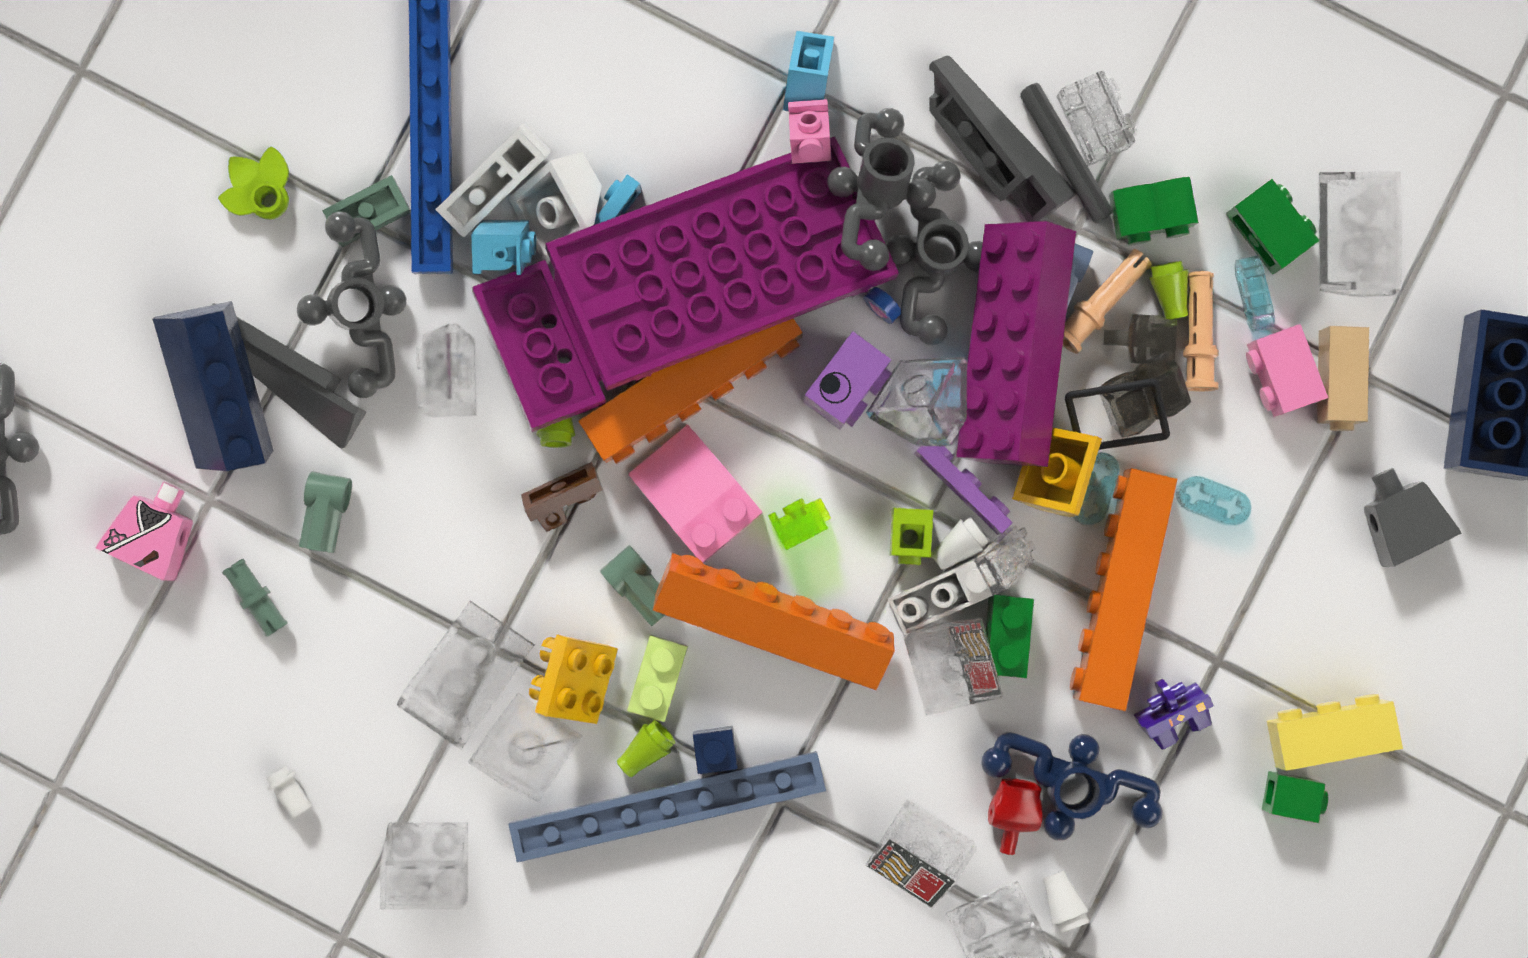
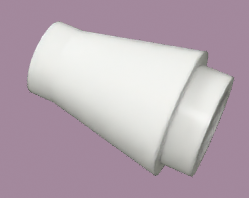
[931,516,990,571]
[1043,870,1089,933]

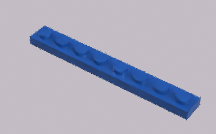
[409,0,453,274]

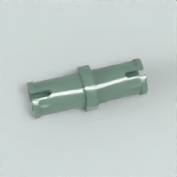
[222,558,288,637]

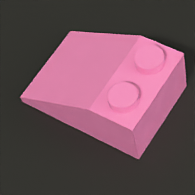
[628,424,763,563]

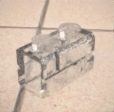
[1056,70,1137,166]

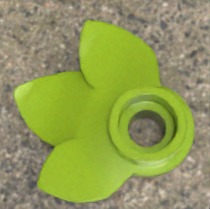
[218,146,289,220]

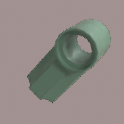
[299,471,352,553]
[600,545,665,627]

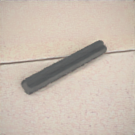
[1020,83,1113,223]

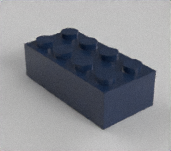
[1443,309,1528,481]

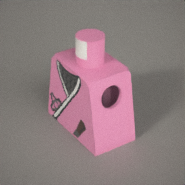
[96,482,193,581]

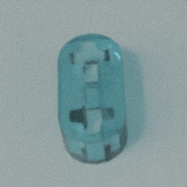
[1235,255,1275,331]
[1073,452,1120,525]
[1176,476,1252,526]

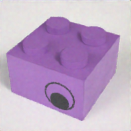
[803,331,892,430]

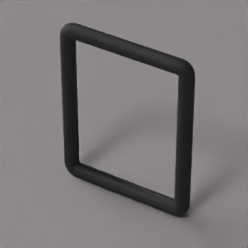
[1065,379,1170,450]

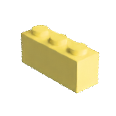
[1267,694,1403,771]

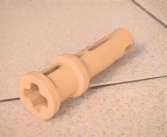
[1063,249,1152,354]
[1183,271,1219,392]

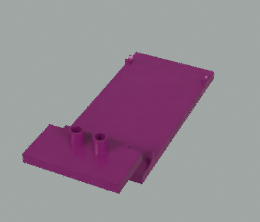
[472,136,899,432]

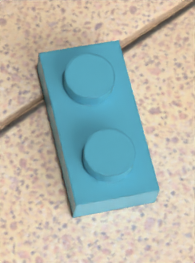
[594,174,642,225]

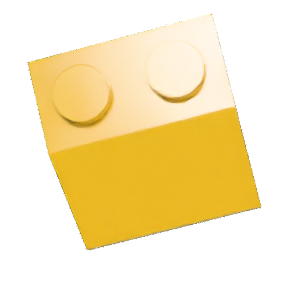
[1012,428,1102,518]

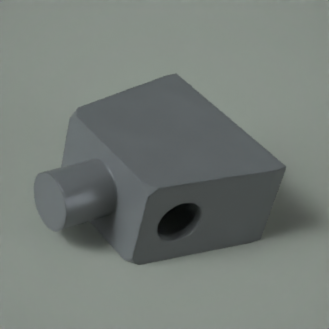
[1364,468,1462,567]

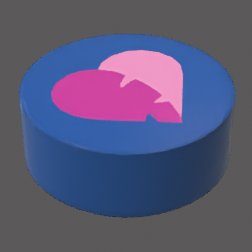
[863,287,901,324]

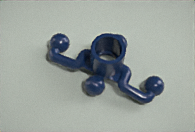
[981,732,1163,841]

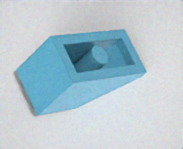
[783,31,834,111]

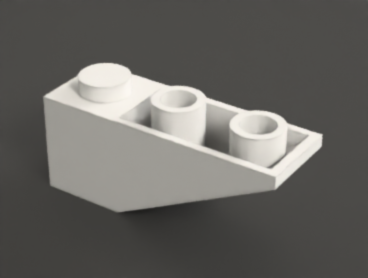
[888,546,1019,634]

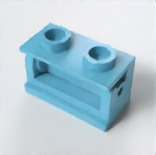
[471,220,537,275]

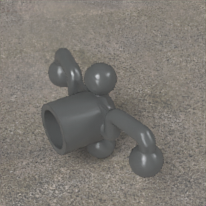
[827,108,936,271]
[886,161,983,345]
[297,211,407,399]
[0,363,40,535]

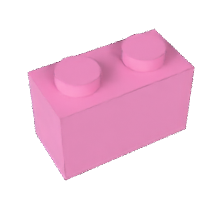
[1246,324,1328,417]

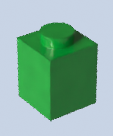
[1262,771,1328,823]

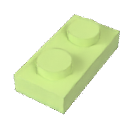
[627,635,688,722]

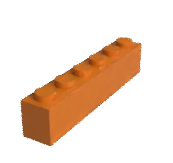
[578,318,803,464]
[1069,468,1178,711]
[653,553,895,690]

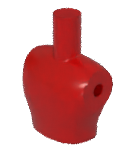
[988,778,1042,855]

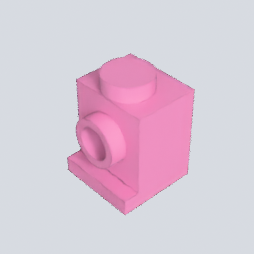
[788,99,831,164]

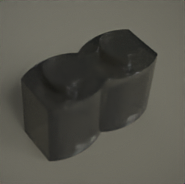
[1100,353,1191,438]

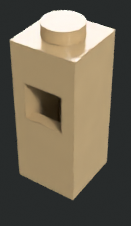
[1317,326,1369,431]

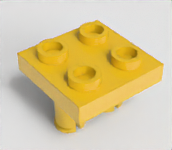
[529,634,618,724]

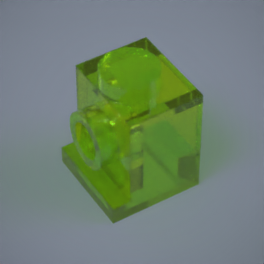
[768,498,831,551]

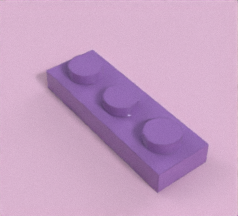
[914,440,1013,535]

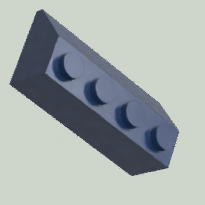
[152,301,274,471]

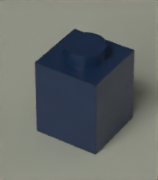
[692,726,738,774]

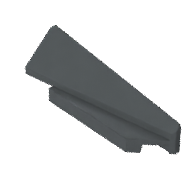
[929,55,1076,222]
[212,303,367,448]

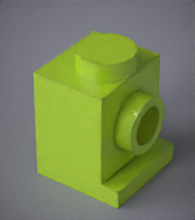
[889,508,933,565]

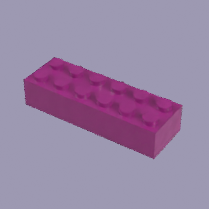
[956,221,1076,467]

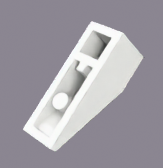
[435,123,551,238]

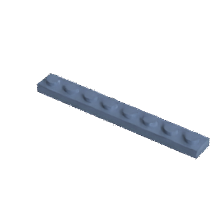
[508,751,826,863]

